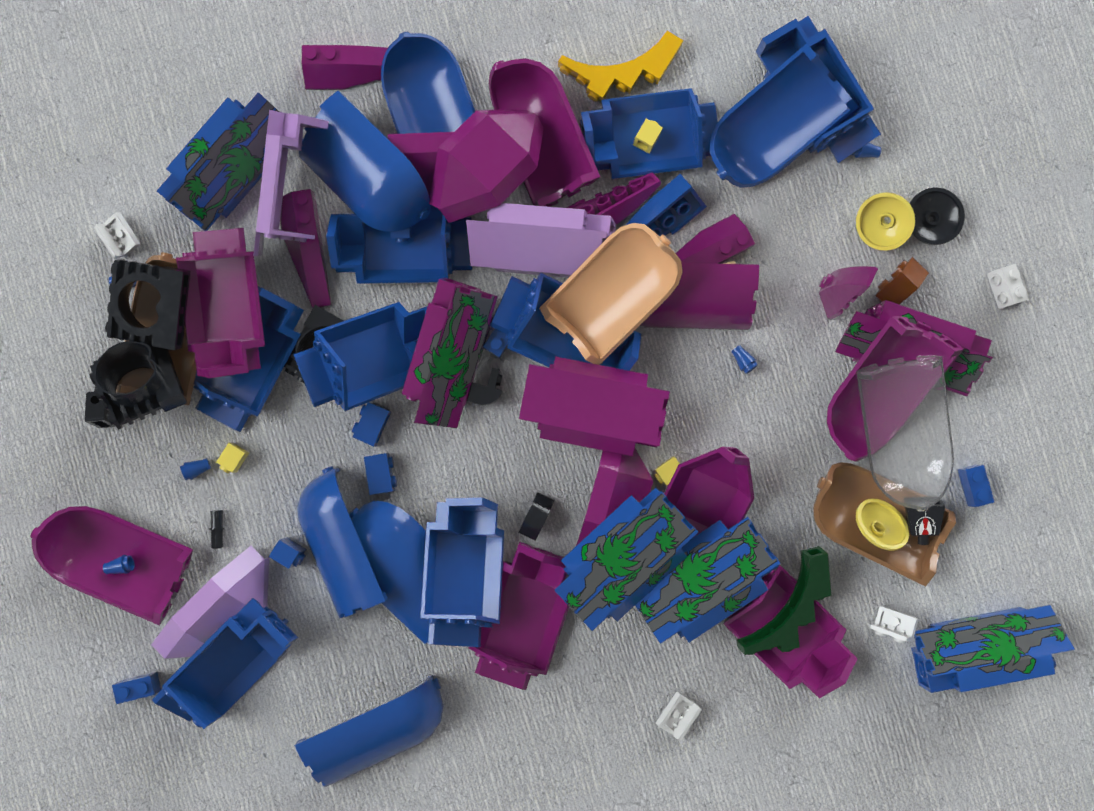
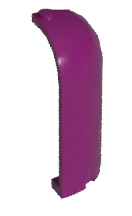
[489,58,600,207]
[640,263,759,330]
[827,316,964,462]
[30,506,193,626]

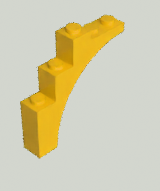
[558,31,683,102]

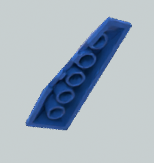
[626,174,707,236]

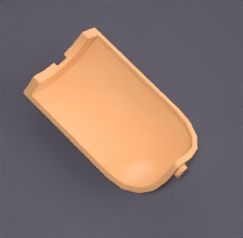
[539,223,682,365]

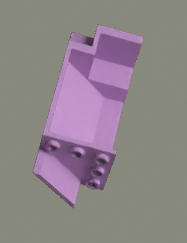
[253,110,328,256]
[466,203,616,278]

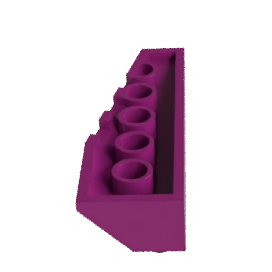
[302,45,388,90]
[566,172,661,225]
[280,189,332,308]
[676,214,755,264]
[819,266,878,320]

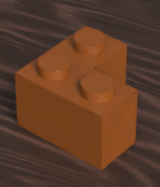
[875,257,929,305]

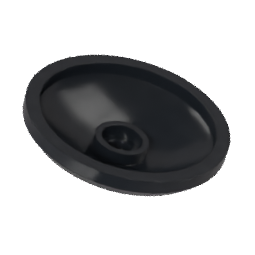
[910,187,965,245]

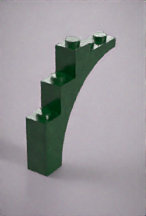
[736,546,832,655]

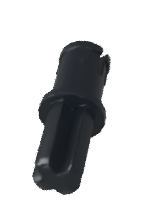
[209,510,225,549]

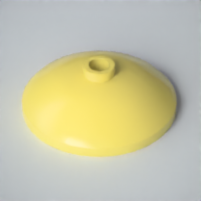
[856,192,915,251]
[856,499,909,551]

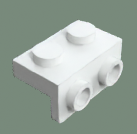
[94,212,140,258]
[987,264,1028,309]
[870,606,919,644]
[655,691,702,741]

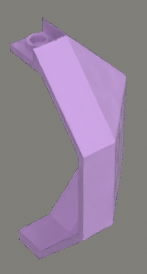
[151,546,269,659]

